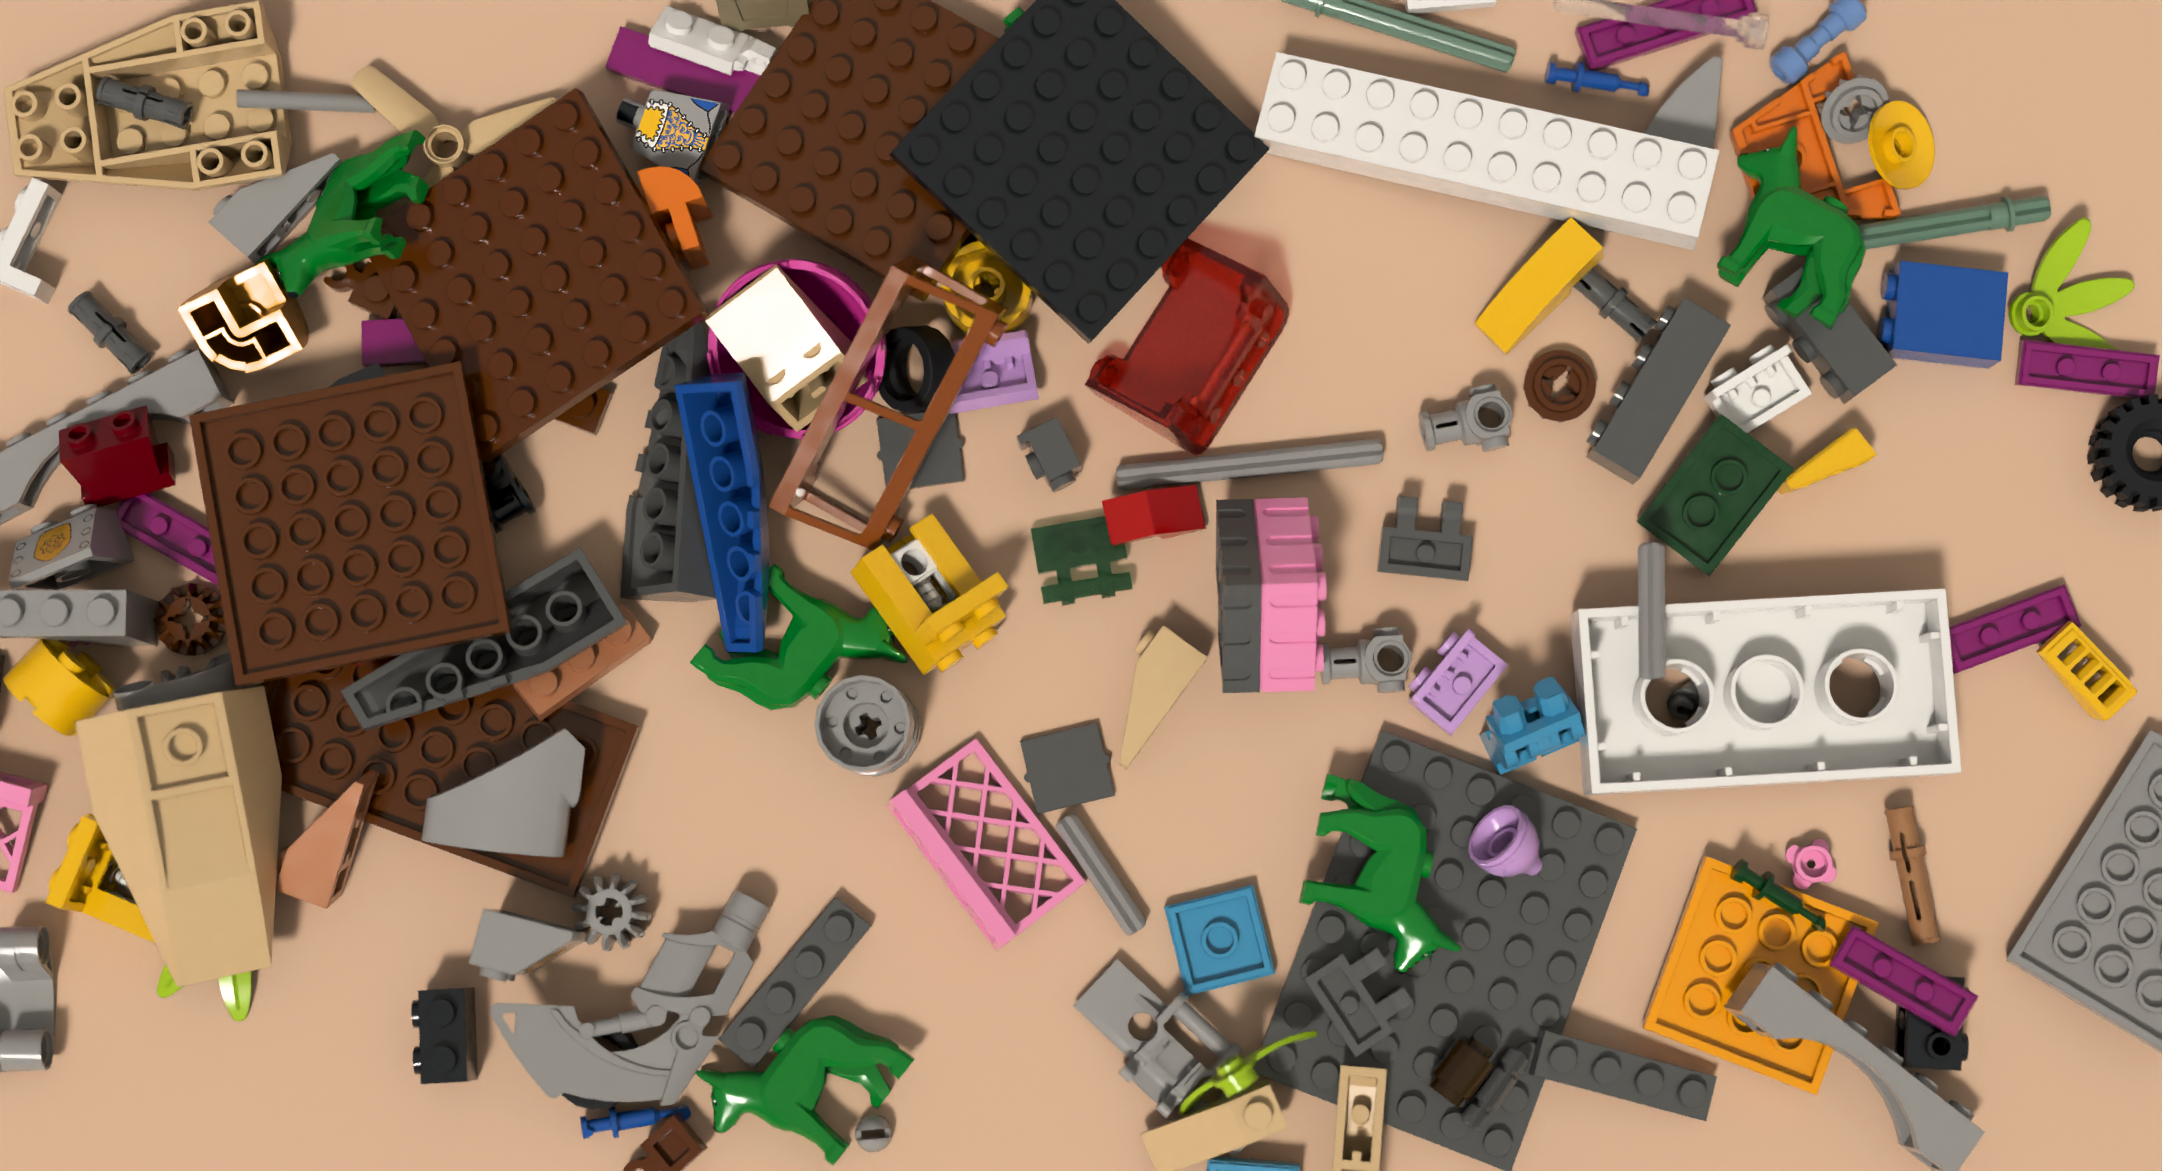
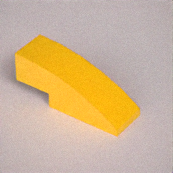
[1475,217,1603,355]

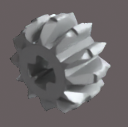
[572,873,652,951]

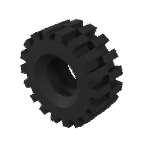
[2087,394,2162,512]

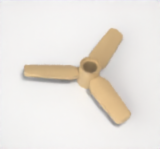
[351,66,557,188]

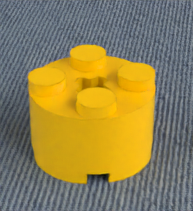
[941,241,1033,334]
[3,639,117,737]

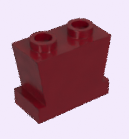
[59,405,176,507]

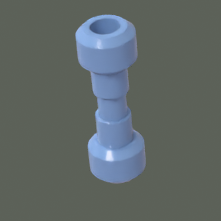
[1770,0,1867,84]

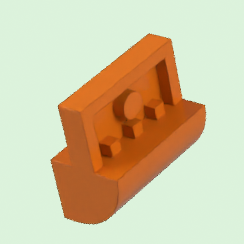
[637,166,713,269]

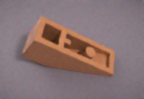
[276,769,379,909]

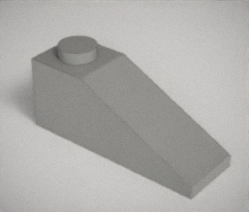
[209,153,343,264]

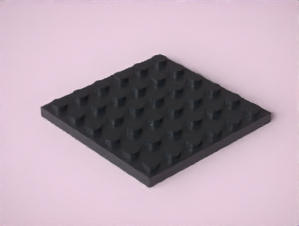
[889,0,1270,344]

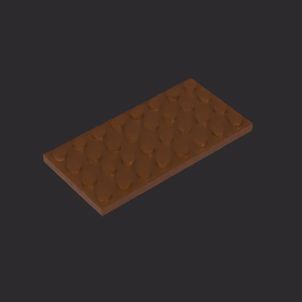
[265,655,640,898]

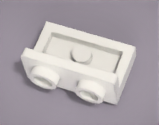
[1704,344,1812,434]

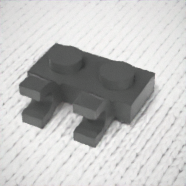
[1377,496,1473,581]
[1304,946,1414,1057]

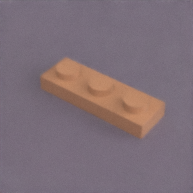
[513,603,651,721]

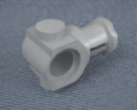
[1418,384,1512,452]
[1320,627,1412,693]

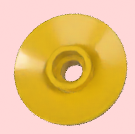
[1868,100,1935,190]

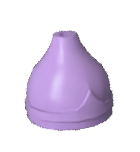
[1468,805,1543,877]

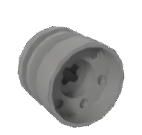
[814,675,921,777]

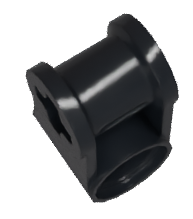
[485,454,536,534]

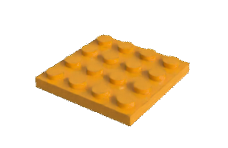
[1641,856,1879,1095]

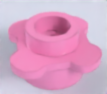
[1785,839,1837,889]

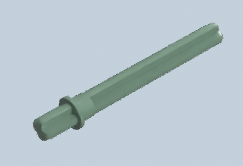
[1281,0,1515,72]
[1858,195,2051,249]

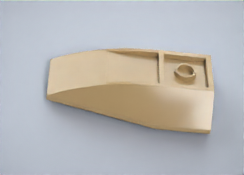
[3,0,293,191]
[75,686,282,987]

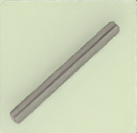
[1116,439,1383,490]

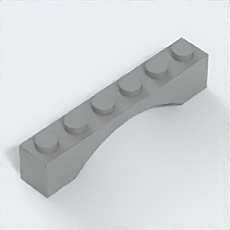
[0,349,234,525]
[1724,962,1984,1171]

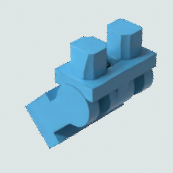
[1480,676,1585,775]

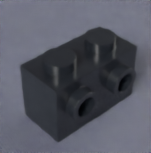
[1895,976,1969,1071]
[411,987,478,1084]

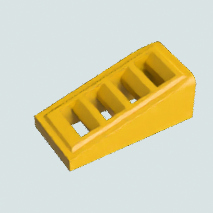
[1777,428,1877,495]
[2036,621,2138,721]

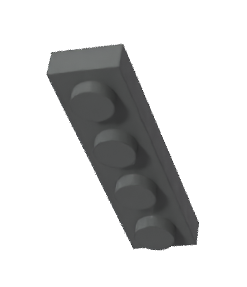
[718,897,872,1069]
[1529,1029,1717,1121]

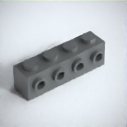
[1586,297,1731,485]

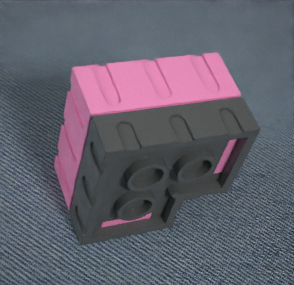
[1216,497,1326,693]

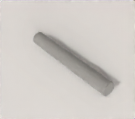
[236,89,374,113]

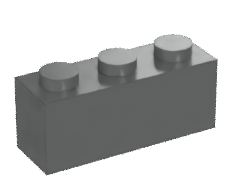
[1762,265,1897,404]

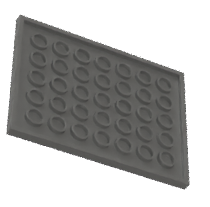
[1253,730,1637,1171]

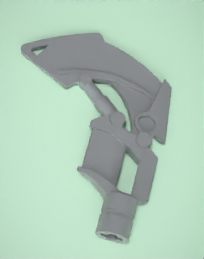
[490,890,770,1106]

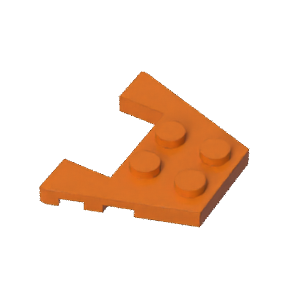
[1729,51,1901,220]

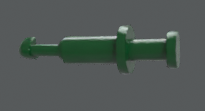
[1730,859,1826,932]

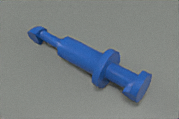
[1545,61,1649,96]
[580,1105,691,1139]

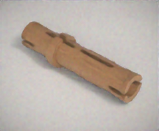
[1884,805,1941,946]

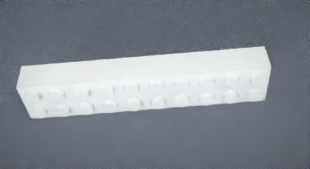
[1254,52,1720,250]

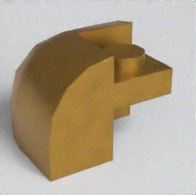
[177,258,309,373]

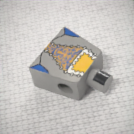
[616,89,732,185]

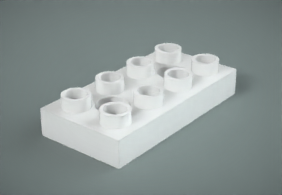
[1570,588,1962,796]

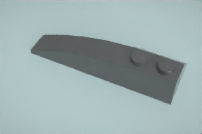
[620,323,716,602]
[341,547,628,731]

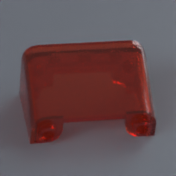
[1085,238,1289,455]

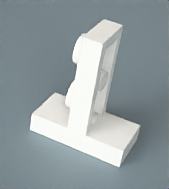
[0,177,62,304]

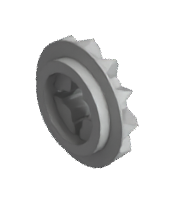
[1818,74,1889,144]

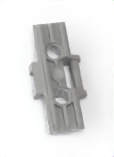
[1073,959,1251,1158]

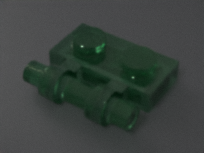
[1031,516,1132,606]

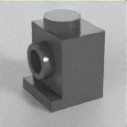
[1017,417,1081,492]

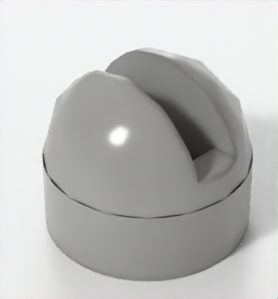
[855,1114,892,1152]

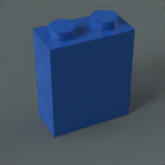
[1877,261,2008,369]

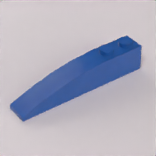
[674,372,769,653]

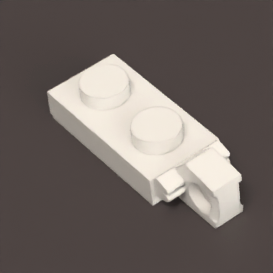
[648,6,776,75]

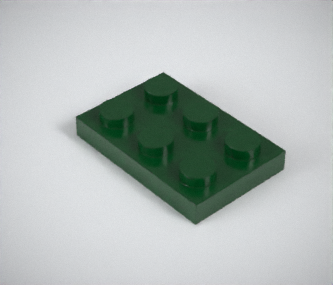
[1636,413,1794,577]

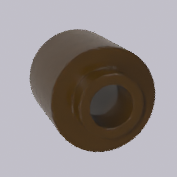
[1429,1036,1495,1107]

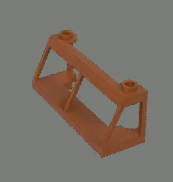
[768,255,1007,550]

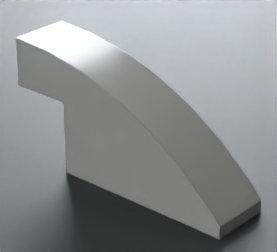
[1609,57,1722,232]

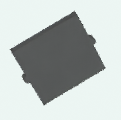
[876,411,964,489]
[1020,723,1115,814]

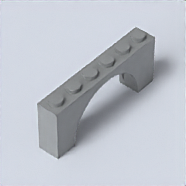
[0,590,158,646]

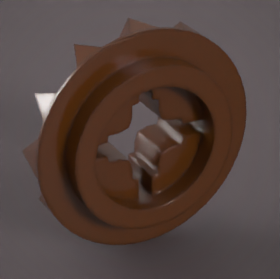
[1523,350,1596,423]
[153,583,226,656]

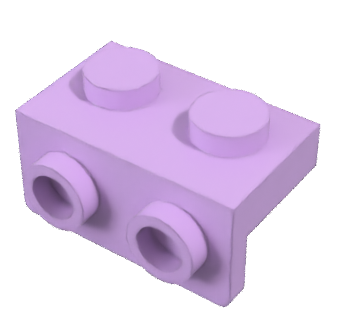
[950,330,1039,414]
[1407,628,1508,736]

